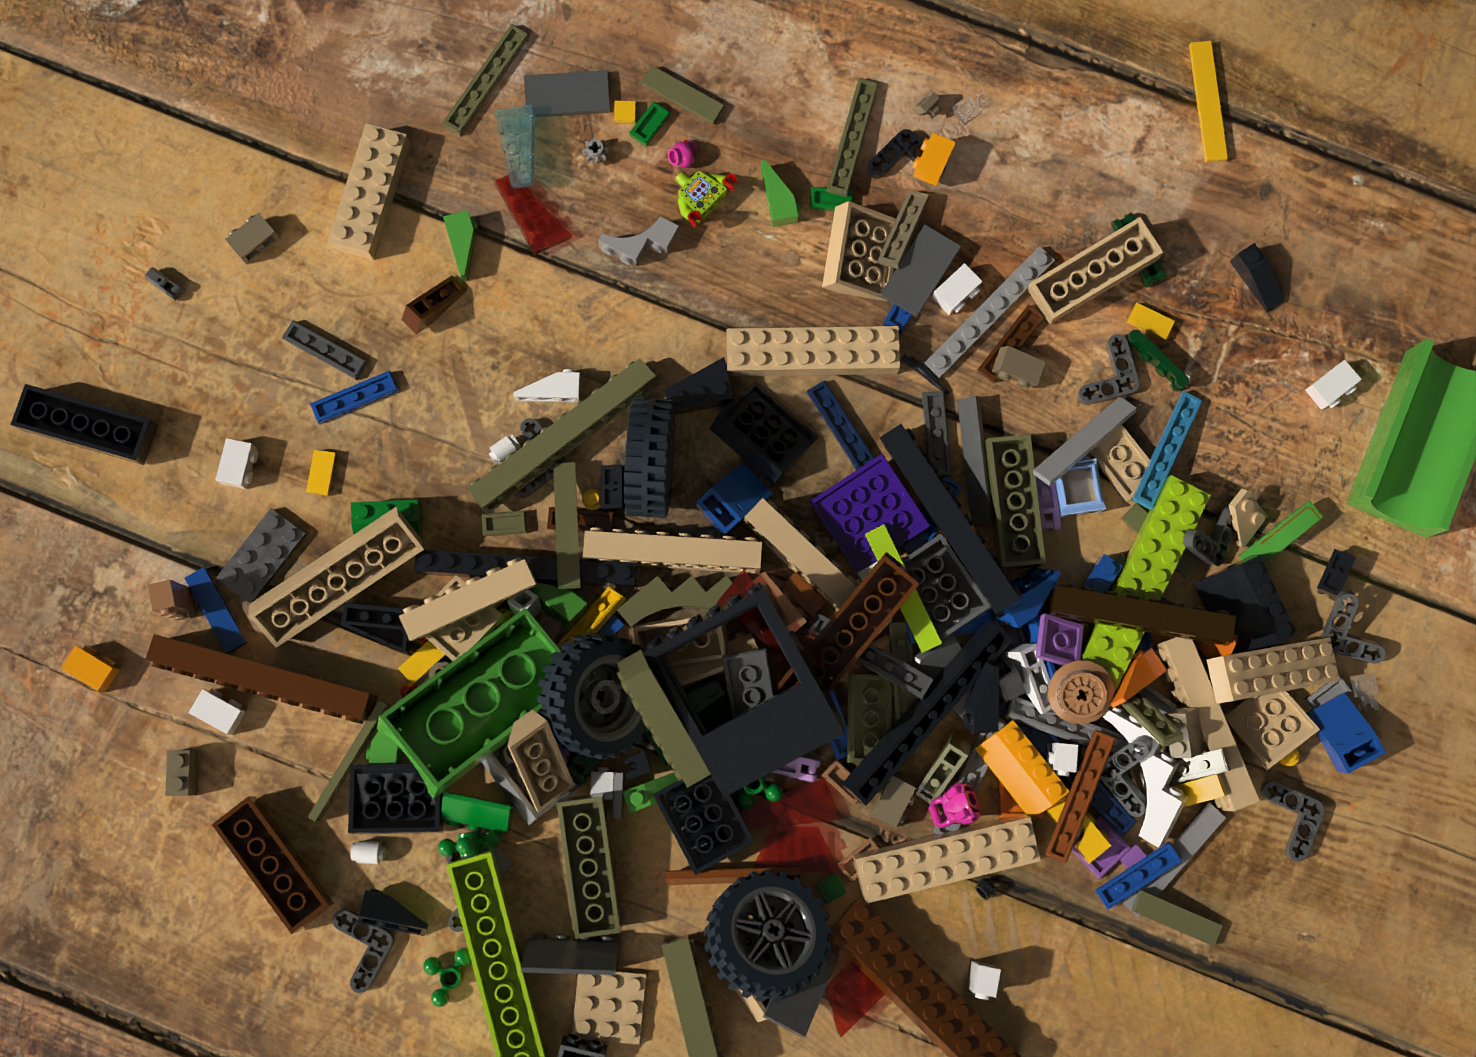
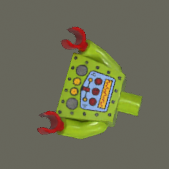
[675,171,739,227]

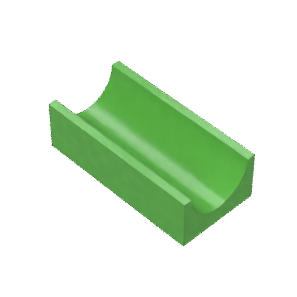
[1346,338,1476,538]
[377,608,561,799]

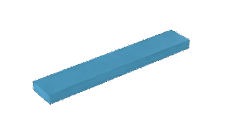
[1132,391,1203,510]

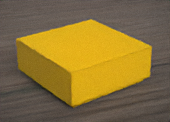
[614,101,636,124]

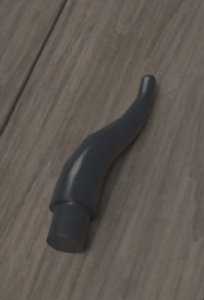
[901,353,950,394]

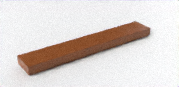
[1044,729,1116,864]
[664,867,800,885]

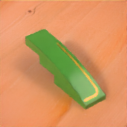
[1239,500,1323,564]

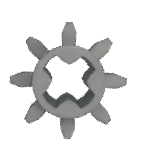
[582,137,609,165]

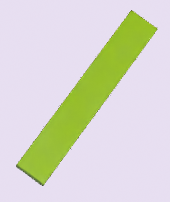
[865,524,943,653]

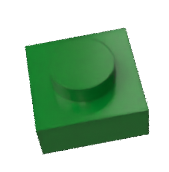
[816,873,847,904]

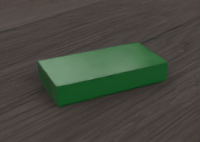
[629,101,671,147]
[809,187,853,211]

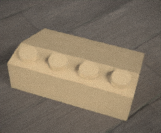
[822,201,896,301]

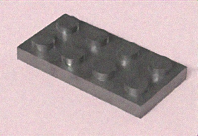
[216,508,307,603]

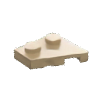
[1229,488,1268,548]

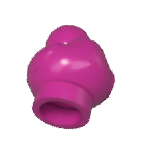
[668,139,698,168]

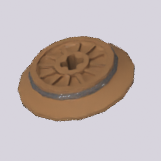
[1047,660,1115,724]

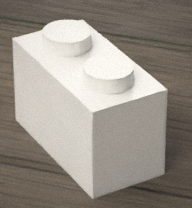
[932,263,982,315]
[1305,360,1362,410]
[215,438,258,489]
[188,688,247,735]
[966,960,1001,1000]

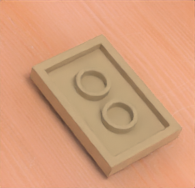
[1088,425,1150,502]

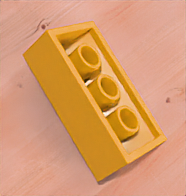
[974,720,1070,819]

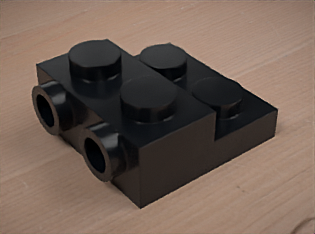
[558,1033,608,1057]

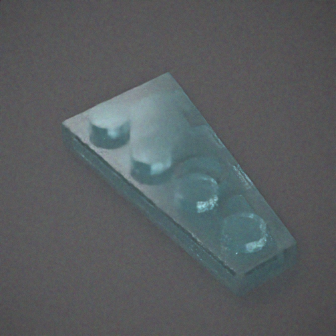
[494,105,535,188]

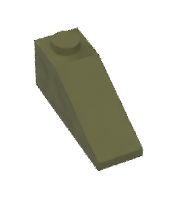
[914,734,971,804]

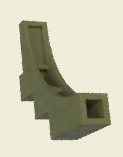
[617,576,762,639]

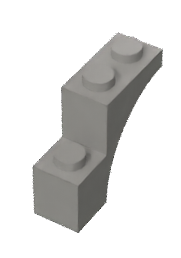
[598,216,679,266]

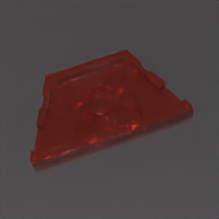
[752,826,839,872]
[825,961,885,1037]

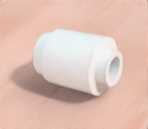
[489,434,522,464]
[351,840,386,864]

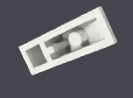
[513,369,581,403]
[1005,643,1052,714]

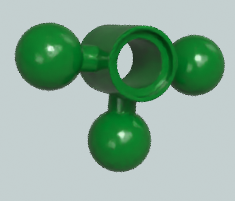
[736,775,783,810]
[438,831,501,857]
[423,948,471,1007]

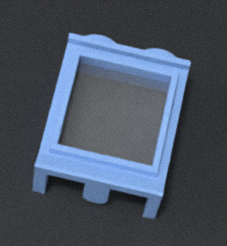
[1055,456,1106,518]

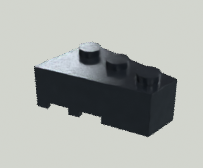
[665,357,733,415]
[341,603,411,654]

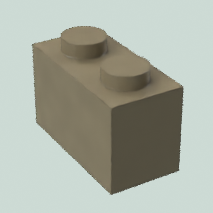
[225,213,280,265]
[992,346,1046,389]
[1165,708,1204,758]
[165,750,198,796]
[870,776,917,828]

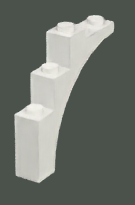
[1102,705,1188,847]

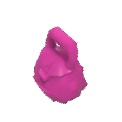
[928,782,981,828]

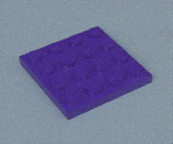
[809,454,930,574]

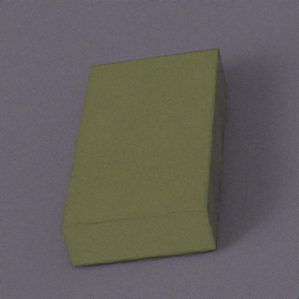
[482,511,527,537]

